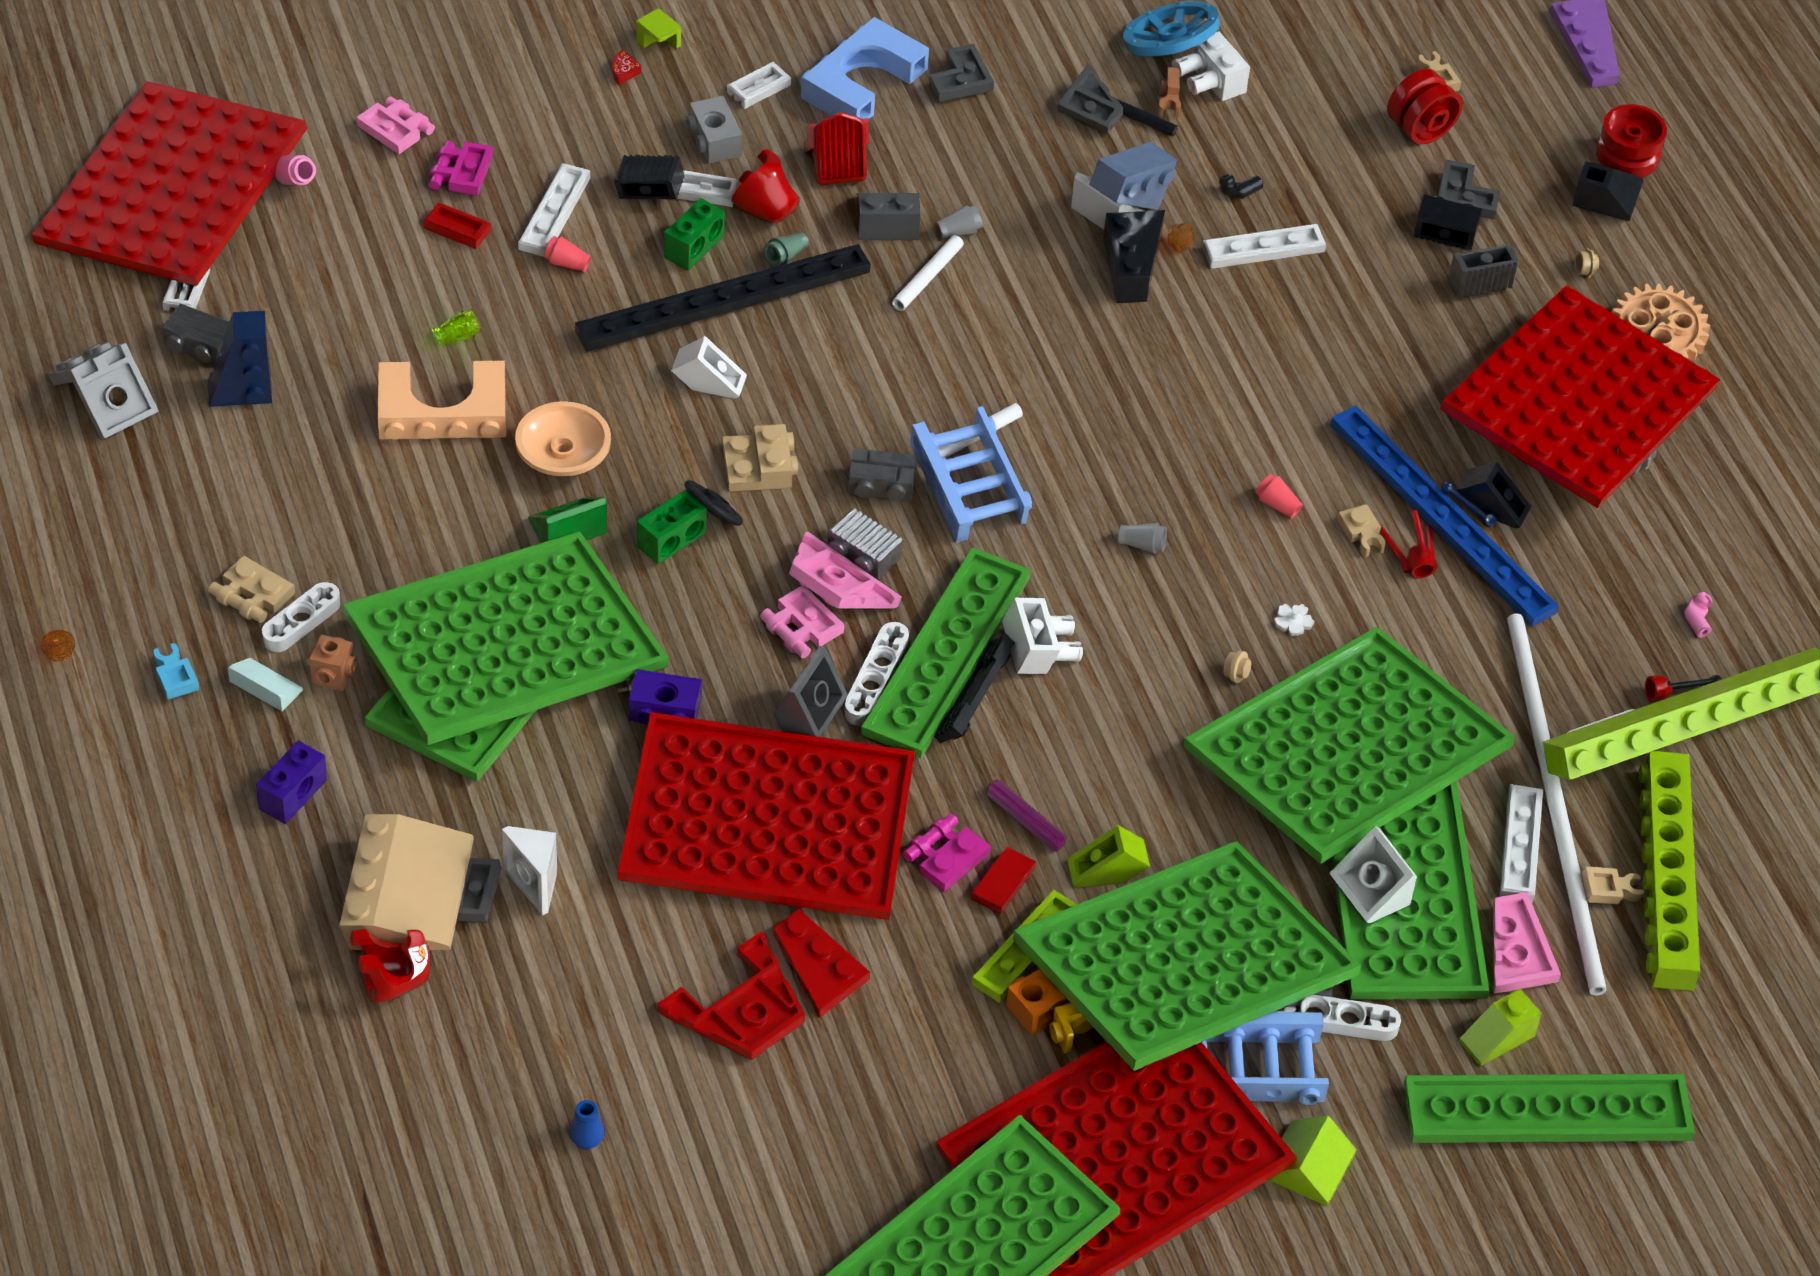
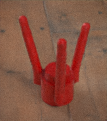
[1380,510,1438,578]

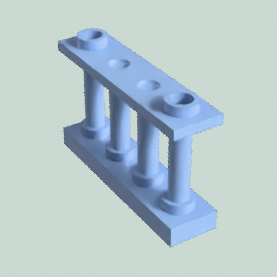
[910,406,1032,542]
[1202,1012,1329,1105]

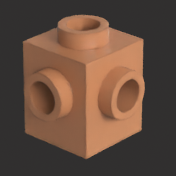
[306,634,357,692]

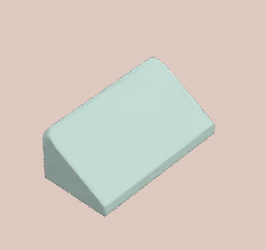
[228,658,303,711]

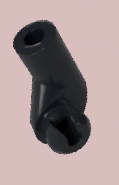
[1219,174,1264,198]

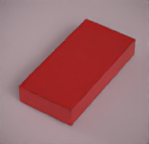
[423,202,491,249]
[972,847,1036,914]

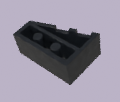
[1103,210,1165,303]

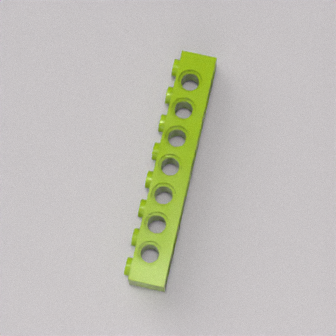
[1639,751,1700,991]

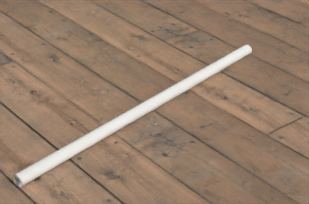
[1507,614,1607,996]

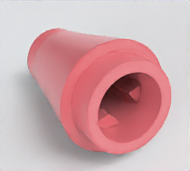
[544,236,592,273]
[1255,474,1303,519]

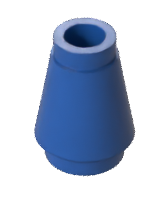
[569,1100,605,1149]

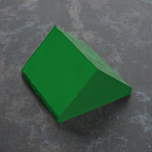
[528,496,607,543]

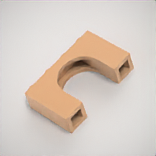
[378,360,506,440]

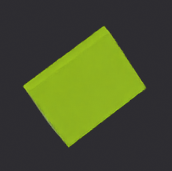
[1269,1115,1357,1206]

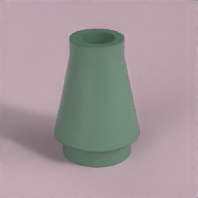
[764,231,809,266]

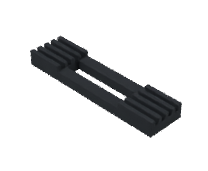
[935,634,1015,743]

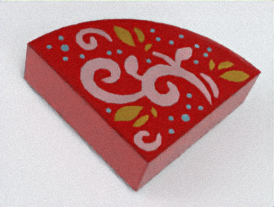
[612,50,641,85]

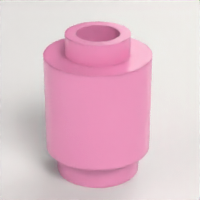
[275,155,316,185]

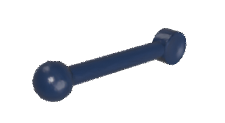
[1441,481,1496,528]

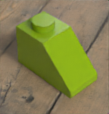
[1067,825,1150,888]
[1459,989,1542,1067]

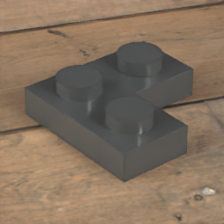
[929,44,994,102]
[1439,160,1500,219]

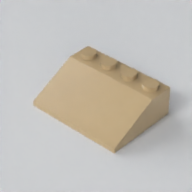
[339,814,474,950]

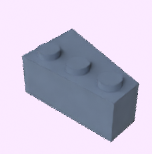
[1089,142,1178,210]

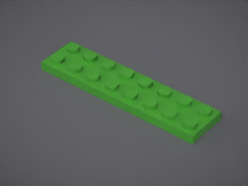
[861,547,1031,759]
[1404,1074,1695,1143]

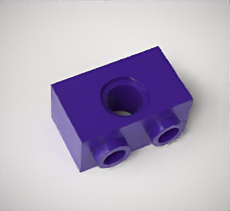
[629,669,702,724]
[256,740,327,825]

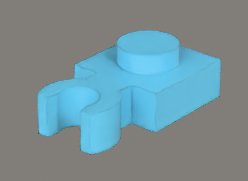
[154,643,199,700]

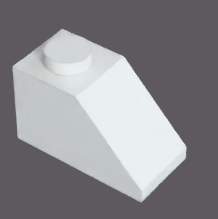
[671,336,747,399]

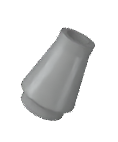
[936,205,983,239]
[1118,522,1167,554]

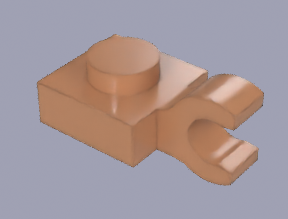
[1158,67,1181,117]

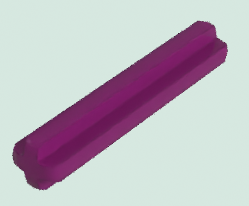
[987,779,1067,852]

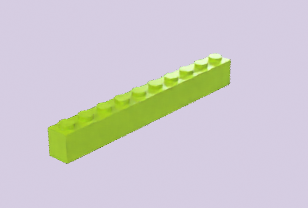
[1543,648,1820,780]

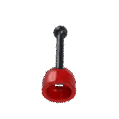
[1645,675,1722,702]

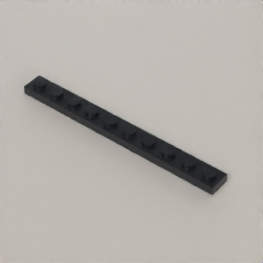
[575,244,871,352]

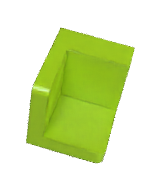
[636,8,681,49]

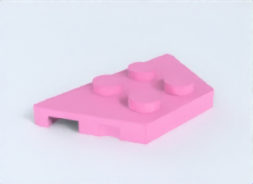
[789,532,902,608]

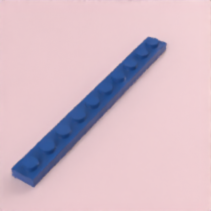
[1330,405,1558,627]

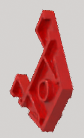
[657,931,805,1060]

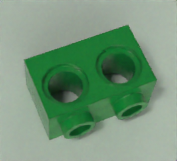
[664,198,725,271]
[637,489,707,564]

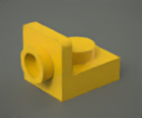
[1049,1003,1093,1053]

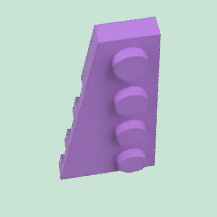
[1550,0,1620,88]

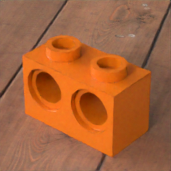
[1006,968,1071,1035]

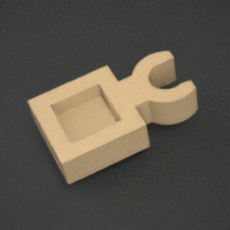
[1417,51,1461,91]
[1337,504,1385,557]
[1581,866,1644,904]

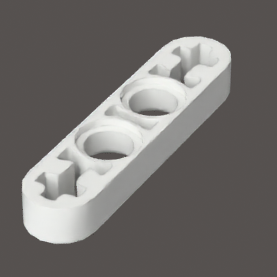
[844,622,909,726]
[1274,995,1401,1041]

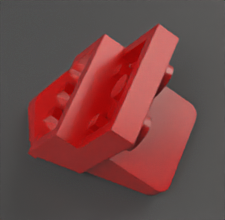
[803,112,869,185]

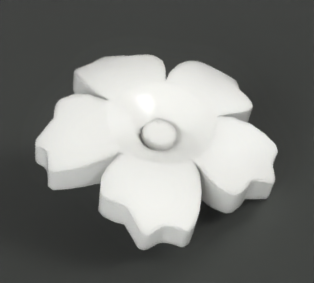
[1274,604,1314,636]

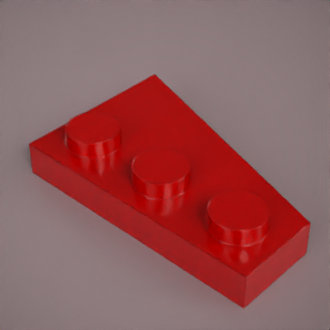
[773,909,870,1018]

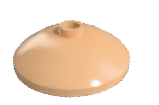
[515,401,611,476]

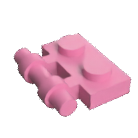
[356,96,435,154]
[760,586,844,659]

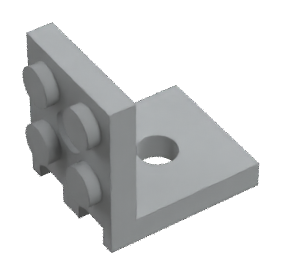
[48,342,159,439]

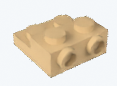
[722,424,798,492]

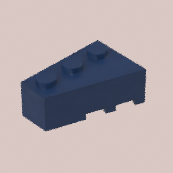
[208,311,272,407]

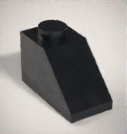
[1457,461,1531,529]

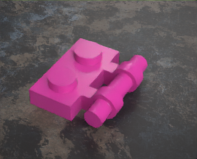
[429,141,493,196]
[903,813,991,892]

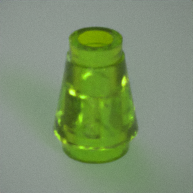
[433,309,481,345]

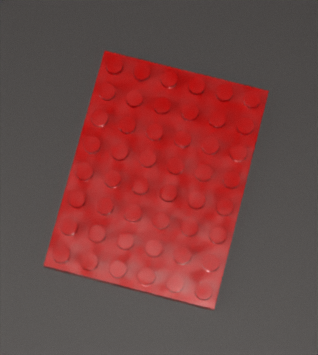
[32,81,307,286]
[1440,285,1720,508]
[617,712,915,920]
[936,1041,1296,1276]

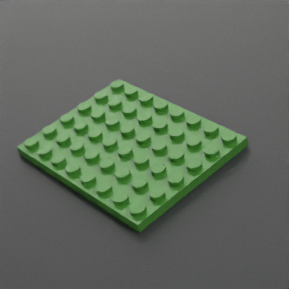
[343,531,669,745]
[1184,627,1515,864]
[1013,841,1361,1071]

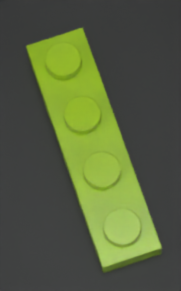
[972,890,1077,1003]

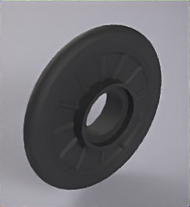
[684,480,743,526]

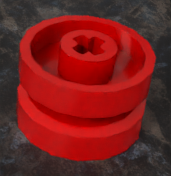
[1387,69,1463,144]
[1596,104,1667,178]

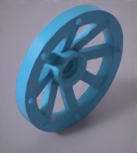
[1123,1,1221,56]

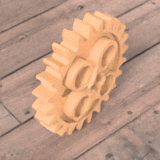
[1612,283,1710,361]

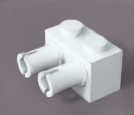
[1172,31,1250,101]
[1002,598,1083,674]

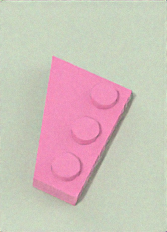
[1493,892,1561,994]

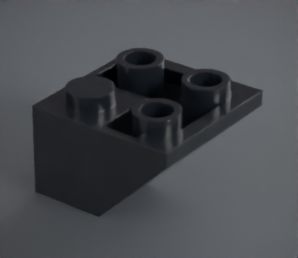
[1572,161,1644,221]

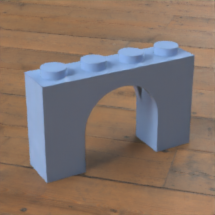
[800,17,929,119]

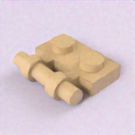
[208,556,295,623]

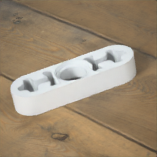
[262,582,340,652]

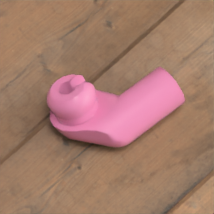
[1684,592,1713,638]

